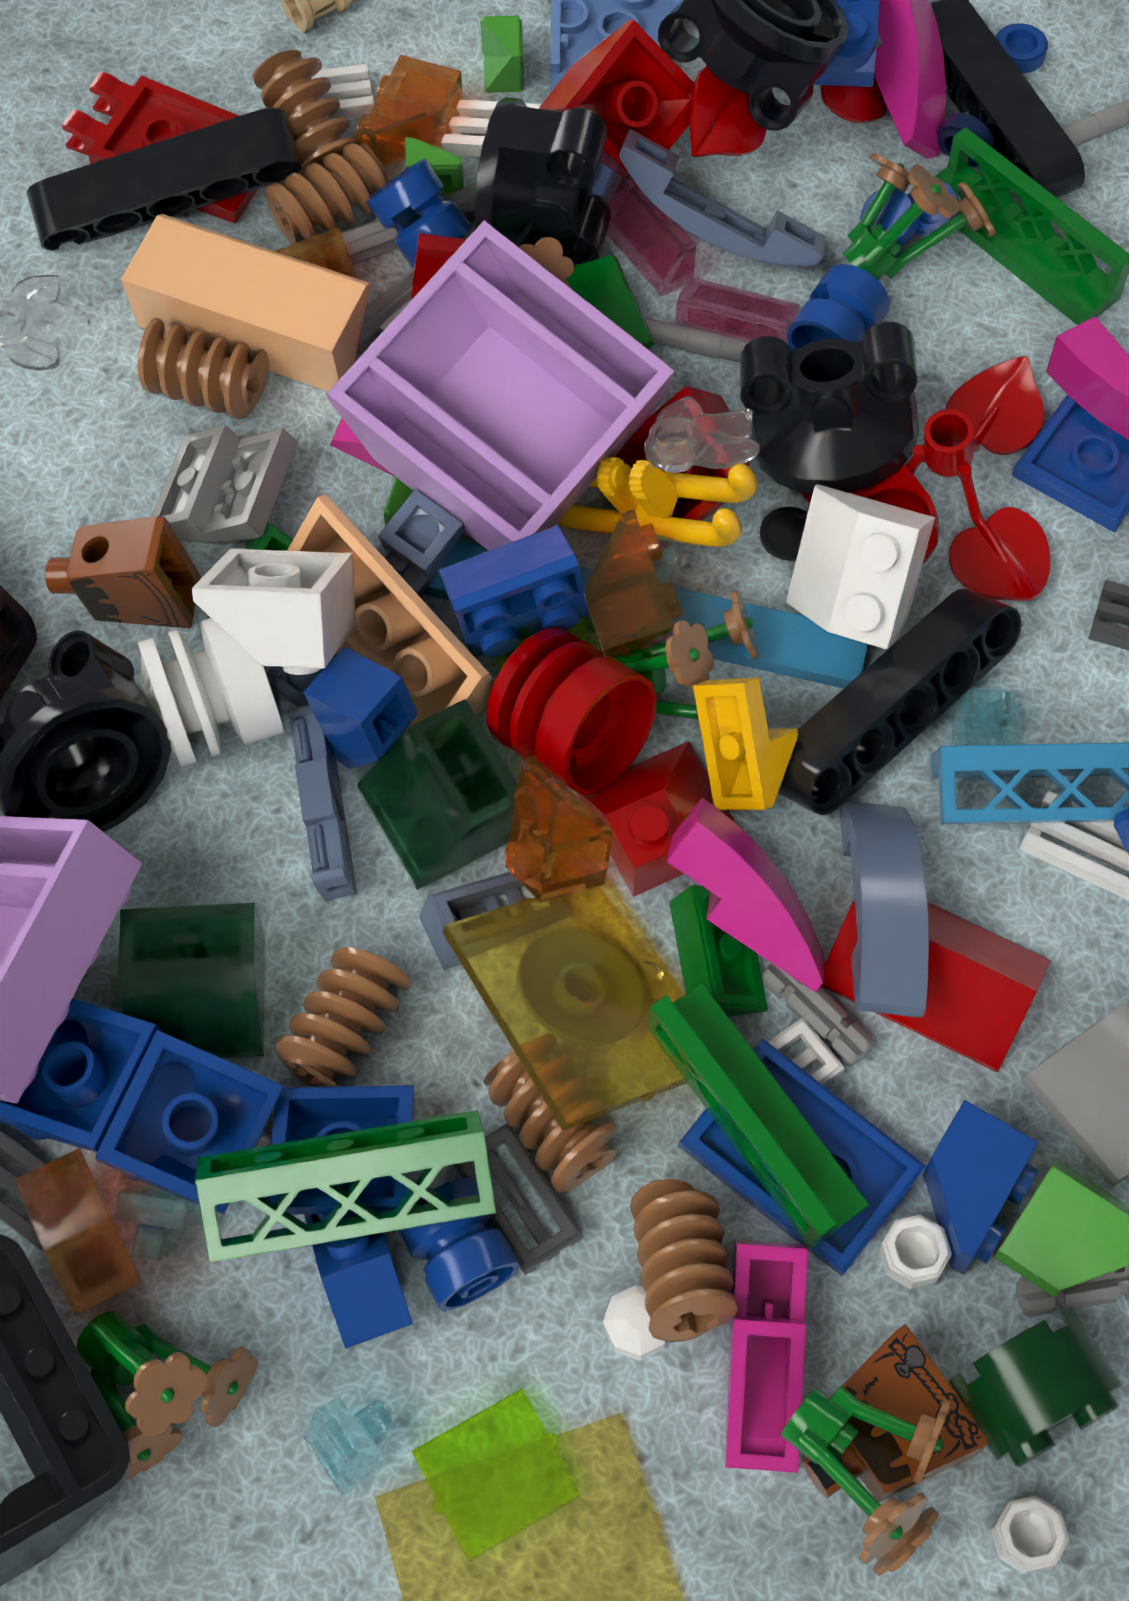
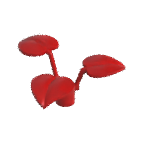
[690,66,888,157]
[801,356,1050,601]

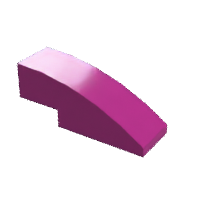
[874,0,946,159]
[1046,317,1129,440]
[666,797,824,992]
[725,1239,808,1473]

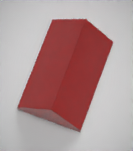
[821,900,1051,1073]

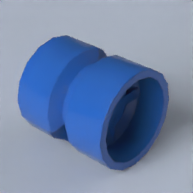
[366,158,472,269]
[786,264,890,350]
[398,1178,520,1311]

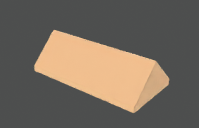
[121,214,371,391]
[287,494,494,757]

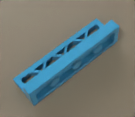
[931,742,1129,825]

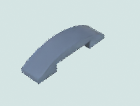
[618,129,826,266]
[266,489,465,707]
[840,801,929,1018]

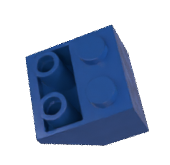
[439,525,589,658]

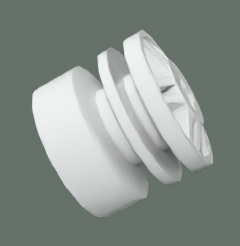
[138,618,284,767]

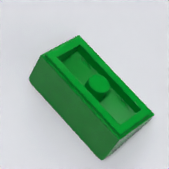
[566,254,655,349]
[669,885,768,1017]

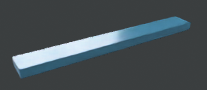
[424,540,868,689]

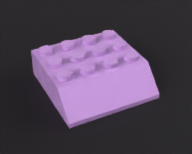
[327,221,675,551]
[0,816,142,1103]

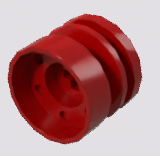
[486,627,657,795]

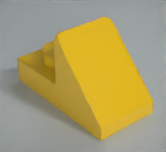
[693,677,798,810]

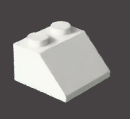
[786,484,935,650]
[192,549,356,675]

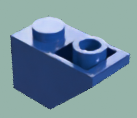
[303,646,418,769]
[923,1099,1039,1274]
[304,1214,413,1349]

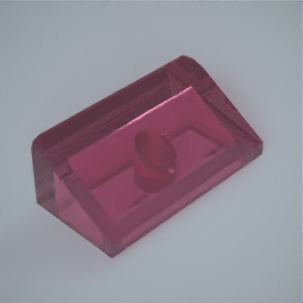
[607,174,696,296]
[675,277,800,343]

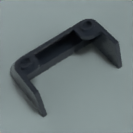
[0,1234,131,1586]

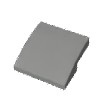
[151,424,298,542]
[1022,1001,1129,1187]

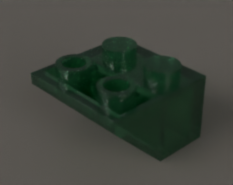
[357,699,529,890]
[118,902,265,1058]

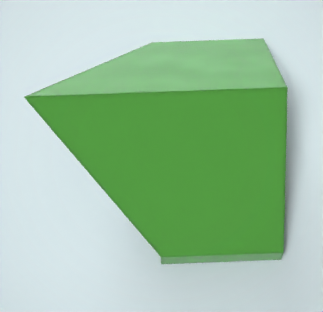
[994,1159,1129,1298]

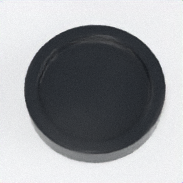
[760,507,808,561]

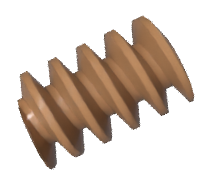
[252,50,358,176]
[265,143,388,246]
[137,318,268,420]
[275,947,412,1087]
[483,1036,619,1193]
[630,1179,738,1342]

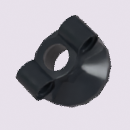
[658,0,849,131]
[474,97,611,266]
[740,322,919,494]
[0,630,172,832]

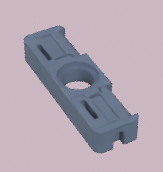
[287,704,357,901]

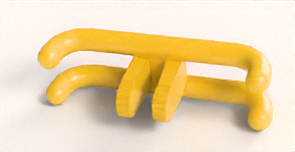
[557,457,758,547]

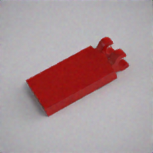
[62,72,258,224]

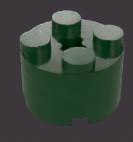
[949,1307,1123,1467]

